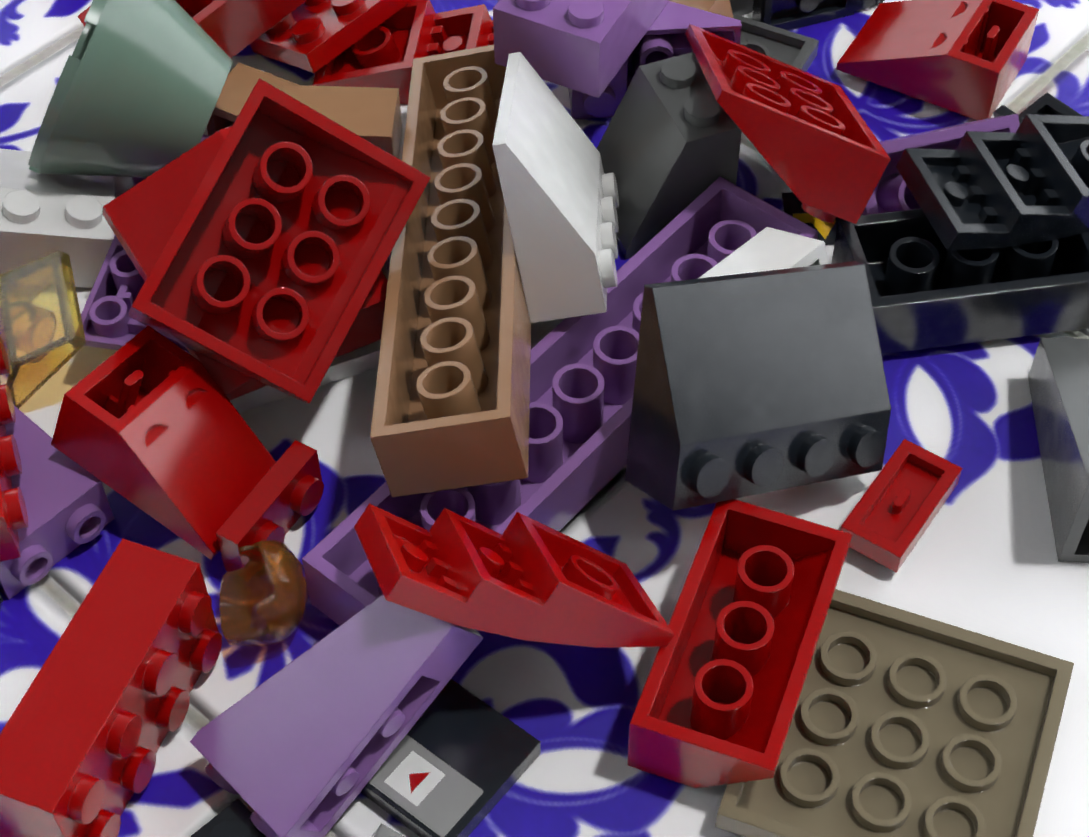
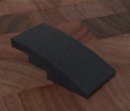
[896,114,1089,251]

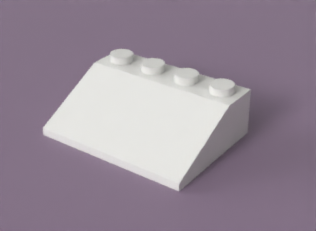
[492,52,619,323]
[0,149,115,288]

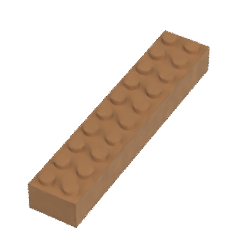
[370,45,531,497]

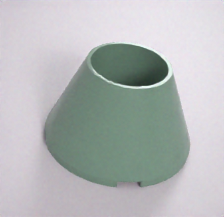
[28,0,233,178]

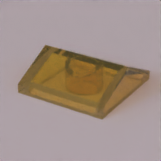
[0,250,86,409]

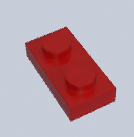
[840,439,963,573]
[216,440,324,582]

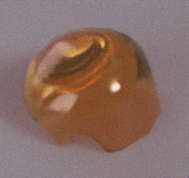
[219,540,309,646]

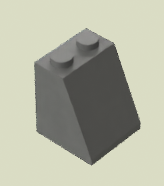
[597,52,742,259]

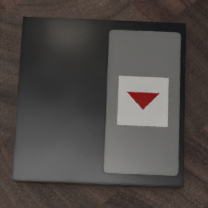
[361,679,541,837]

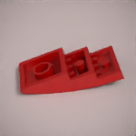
[312,0,494,105]
[354,503,675,648]

